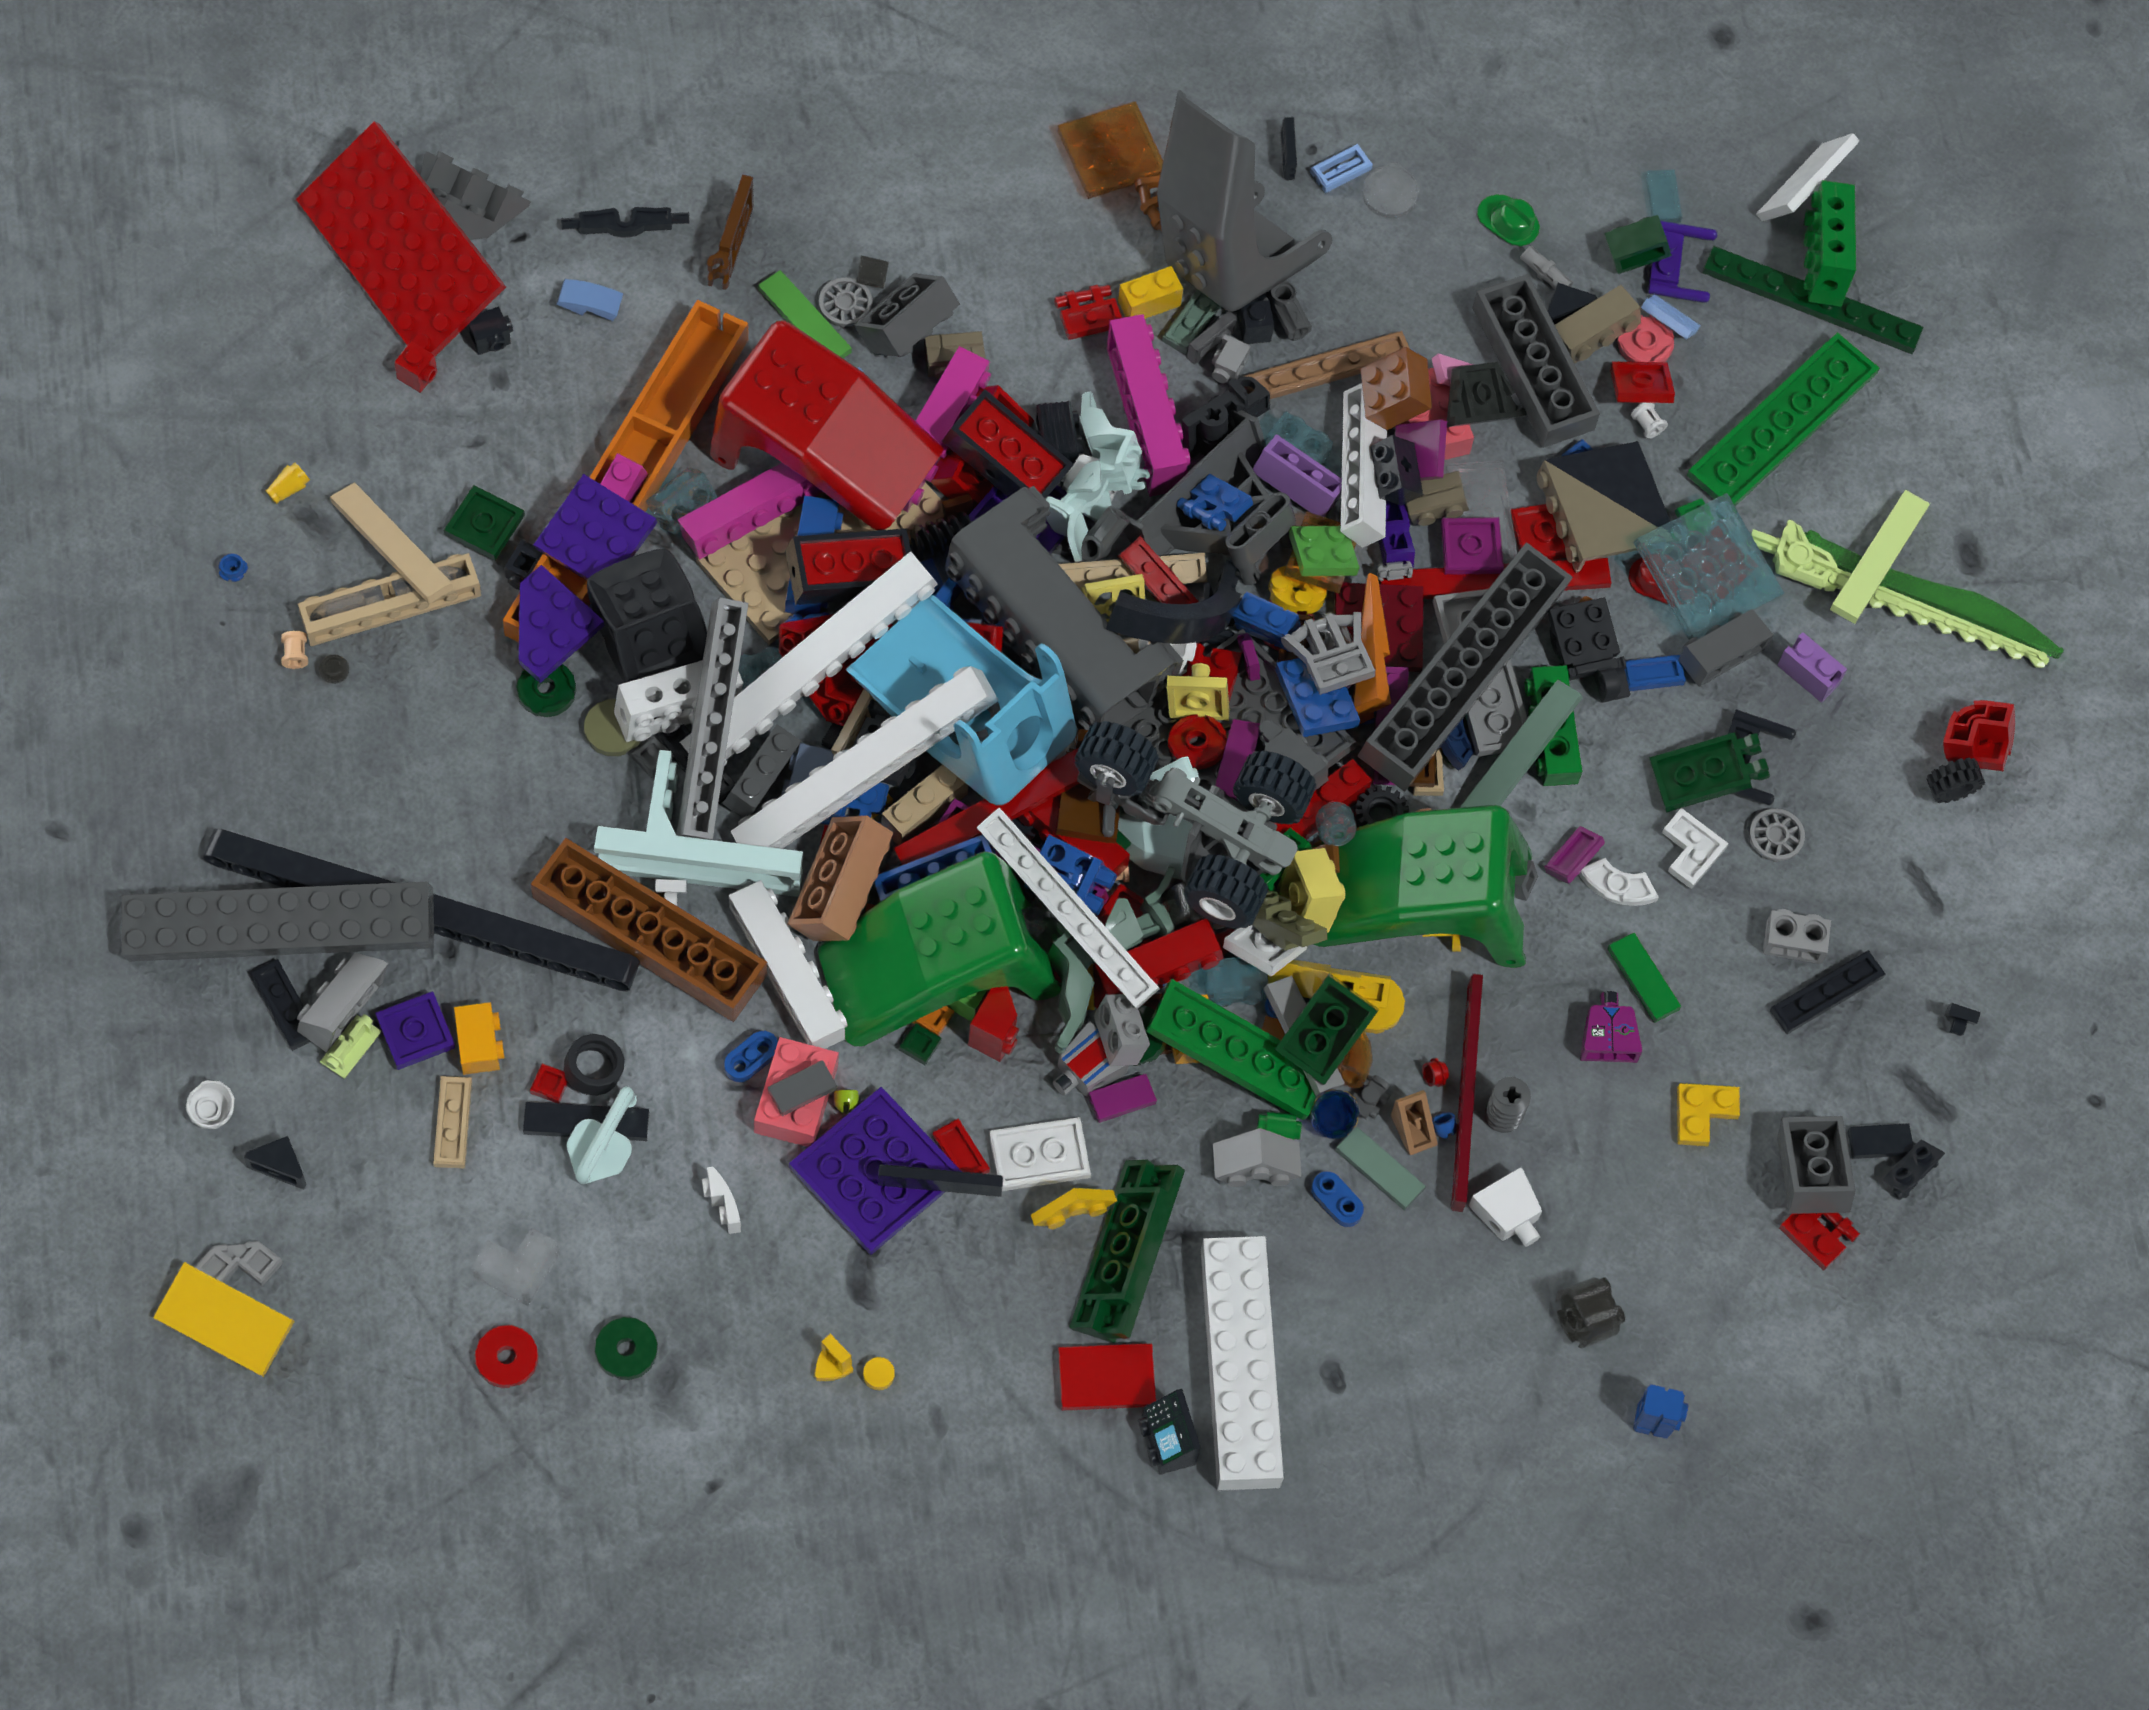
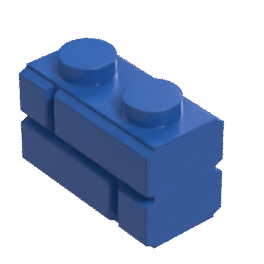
[1233,592,1301,651]
[1633,1384,1688,1439]

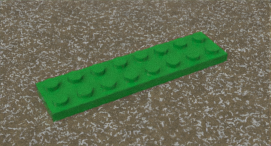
[1686,332,1880,512]

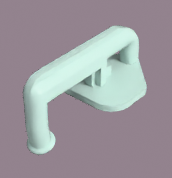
[567,1086,637,1184]

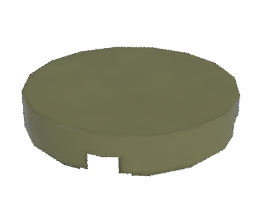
[584,699,640,756]

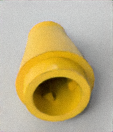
[265,462,310,504]

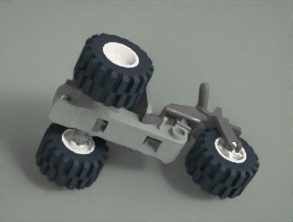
[1074,721,1317,929]

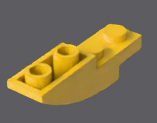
[1267,960,1391,1008]

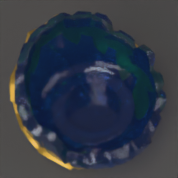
[1309,1089,1360,1139]

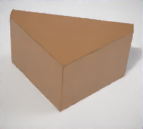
[1390,1090,1438,1155]

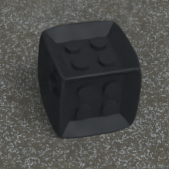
[587,549,707,683]

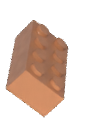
[787,815,893,941]

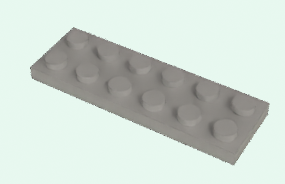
[1432,589,1527,757]

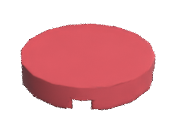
[1617,315,1674,362]

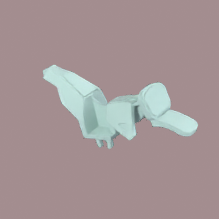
[1046,391,1150,562]

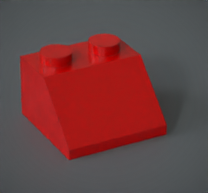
[968,986,1019,1062]

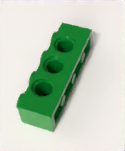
[1524,665,1583,786]

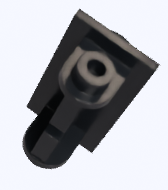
[1882,1139,1945,1200]

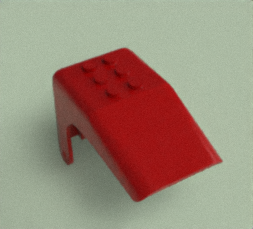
[710,320,944,530]

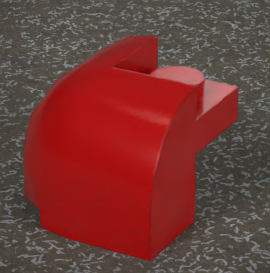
[1943,700,2015,771]

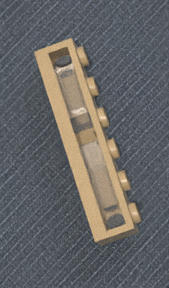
[298,553,481,646]

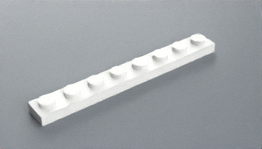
[977,807,1160,1009]

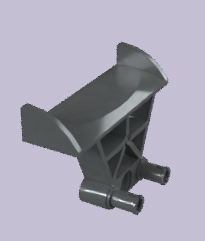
[1123,409,1296,585]

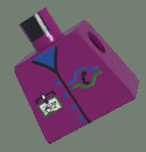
[1580,991,1642,1063]

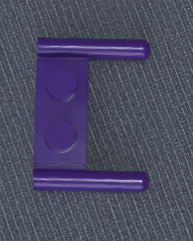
[1648,221,1717,303]

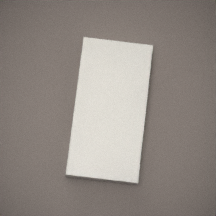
[1756,133,1859,221]

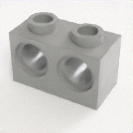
[1763,909,1831,964]
[1093,994,1150,1066]

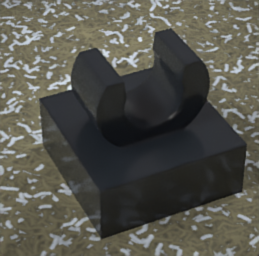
[1945,1003,1981,1036]

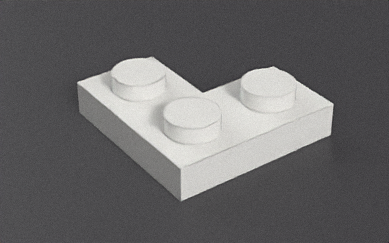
[1662,808,1729,889]

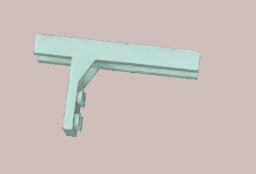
[594,750,803,897]

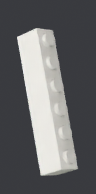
[1341,383,1387,548]
[729,880,848,1049]

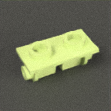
[320,1014,382,1079]

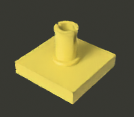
[1167,663,1230,721]

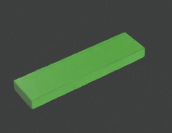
[758,270,852,359]

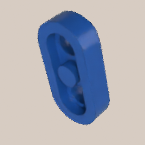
[724,1031,778,1082]
[1311,1172,1364,1227]

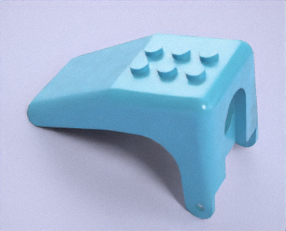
[846,595,1077,805]

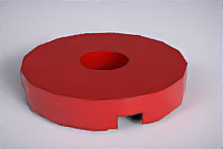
[1168,714,1227,770]
[475,1325,538,1388]

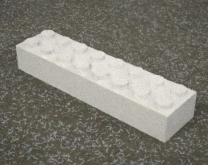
[1201,1236,1284,1491]

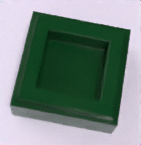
[899,1023,942,1066]

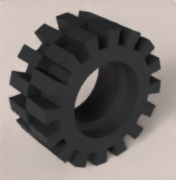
[1926,758,1985,803]
[1353,785,1409,828]

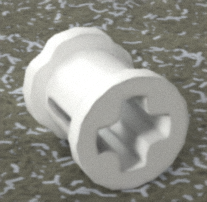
[1631,403,1668,439]

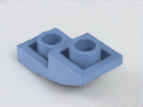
[557,279,623,321]

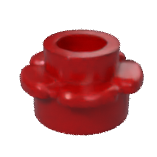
[1422,1058,1449,1087]

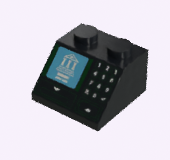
[1138,1389,1201,1475]

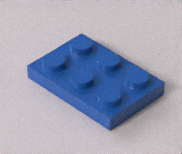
[1275,658,1360,737]

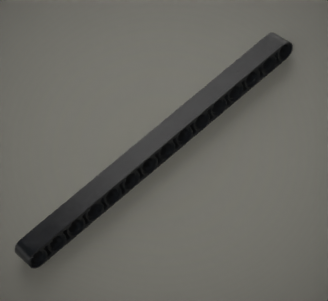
[202,829,640,992]

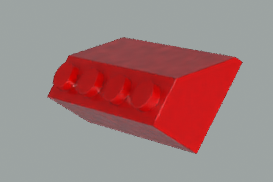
[931,385,1034,508]

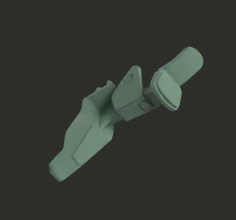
[1048,866,1175,1053]

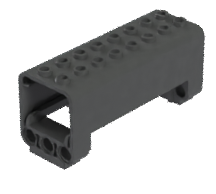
[945,485,1184,730]

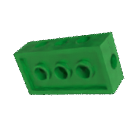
[1804,180,1856,307]

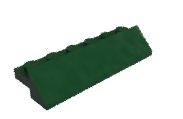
[1069,1160,1185,1344]

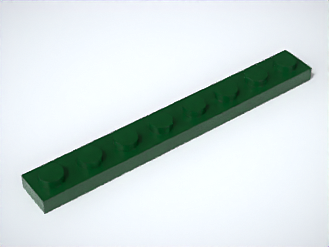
[1702,245,1924,355]

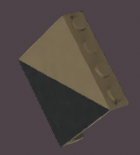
[1536,441,1678,573]

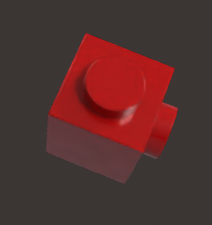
[394,341,437,393]

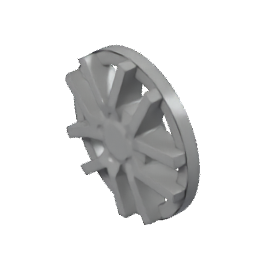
[819,278,872,328]
[1749,808,1805,862]

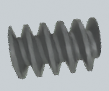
[1484,1077,1531,1133]

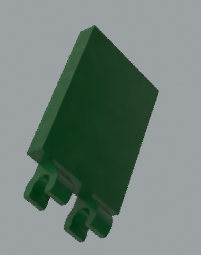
[1649,732,1770,813]

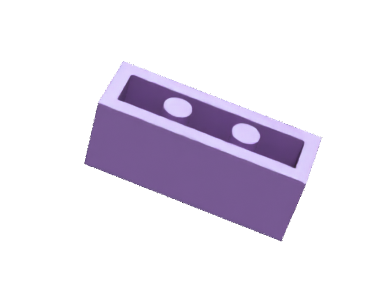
[1253,434,1342,520]

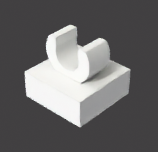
[655,879,687,906]

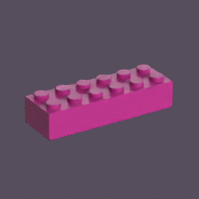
[1107,314,1190,497]

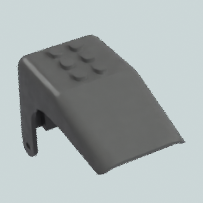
[1157,90,1332,312]

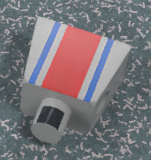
[1053,1022,1129,1097]

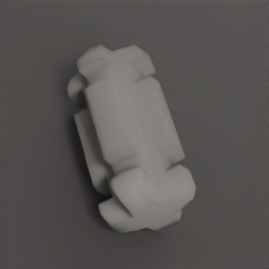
[1377,561,1413,581]

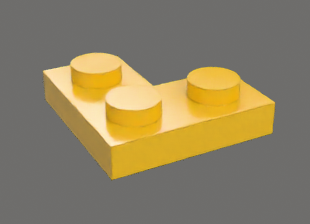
[1677,1083,1740,1146]
[1031,1188,1117,1229]

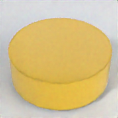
[863,1357,895,1390]

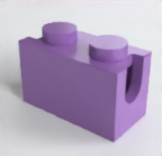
[1777,632,1847,703]

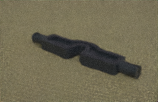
[561,207,690,238]

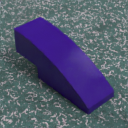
[1378,501,1415,568]

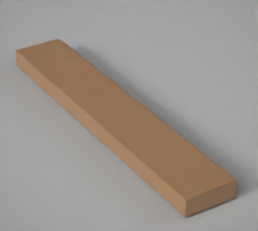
[1243,331,1410,399]

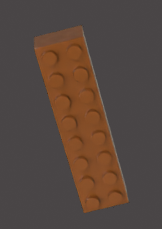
[531,837,768,1022]

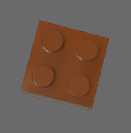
[1361,347,1432,430]

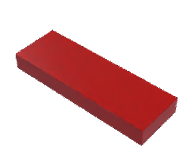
[1117,536,1198,604]

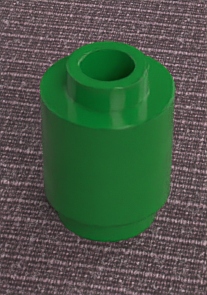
[1257,1112,1302,1140]

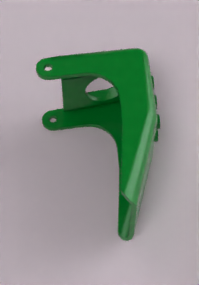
[1312,805,1532,968]
[818,852,1061,1047]

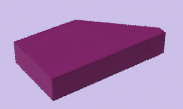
[1236,633,1260,681]

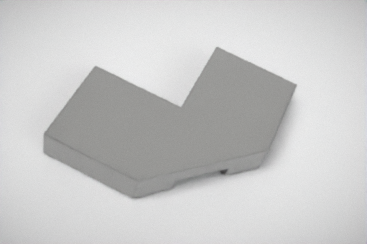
[195,1241,283,1286]

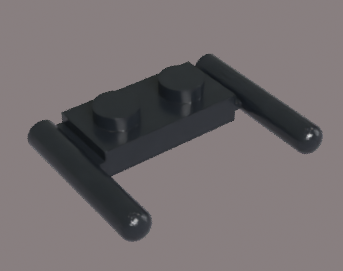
[1727,709,1796,805]

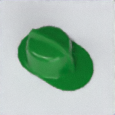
[1477,194,1540,246]

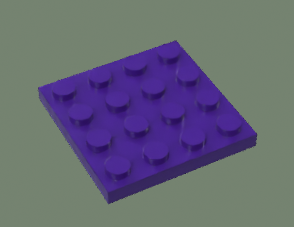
[789,1087,962,1255]

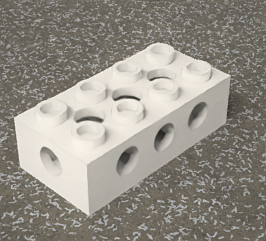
[614,660,743,742]

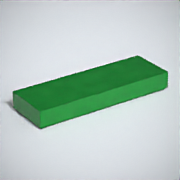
[1607,933,1681,1023]

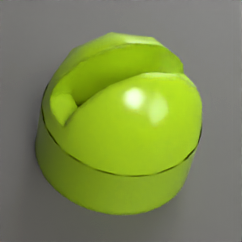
[834,1090,859,1112]

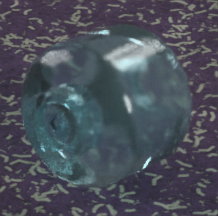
[1316,802,1356,846]

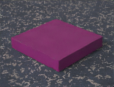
[1395,419,1447,481]
[1441,517,1504,575]

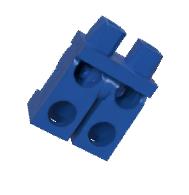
[1024,834,1117,915]

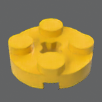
[1268,561,1328,615]

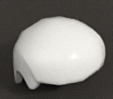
[186,1080,235,1129]

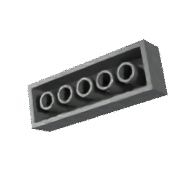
[1472,274,1600,448]

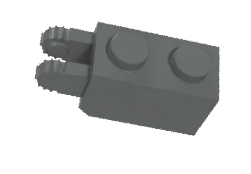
[1259,719,1329,790]

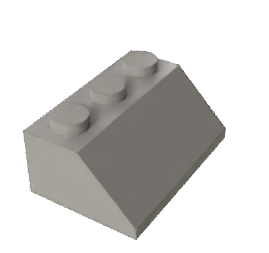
[297,953,388,1052]

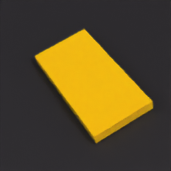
[153,1262,295,1377]

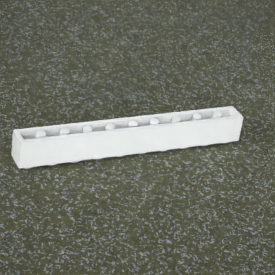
[680,552,938,766]
[731,666,999,849]

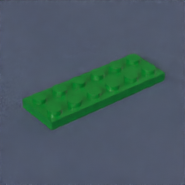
[1146,979,1317,1121]

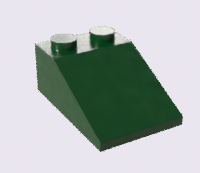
[1275,973,1379,1085]

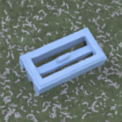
[1310,144,1373,193]
[1641,295,1701,339]

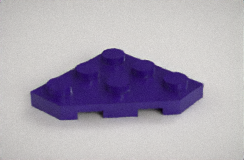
[519,565,604,683]

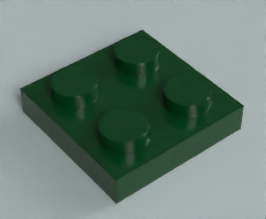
[444,485,525,561]

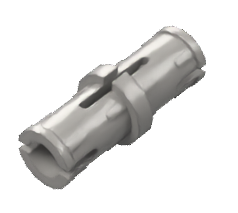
[1520,245,1574,289]

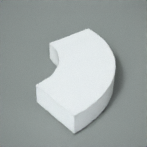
[1578,858,1659,906]

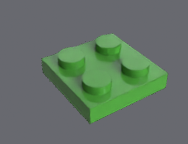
[1289,526,1360,576]

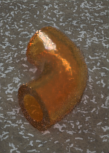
[1338,1031,1373,1088]

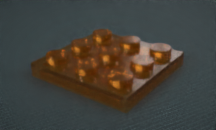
[1058,101,1163,199]

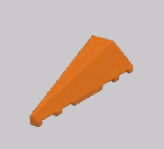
[1351,573,1391,724]

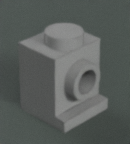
[1211,334,1251,384]

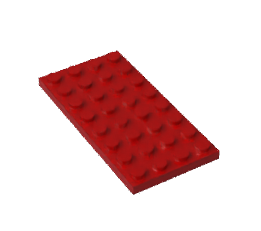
[296,121,506,356]

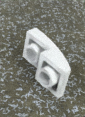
[702,1167,741,1234]

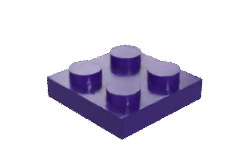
[375,991,455,1070]

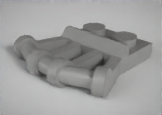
[1281,612,1375,695]

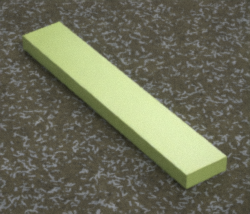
[1830,490,1930,624]

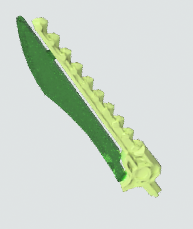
[1748,520,2064,668]

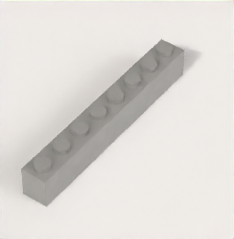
[676,597,749,840]

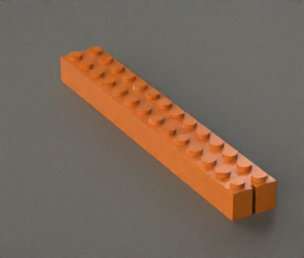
[503,300,749,642]

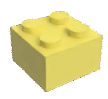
[1276,848,1345,933]

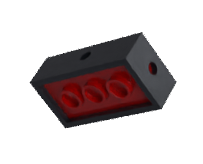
[942,389,1074,499]
[785,528,911,605]

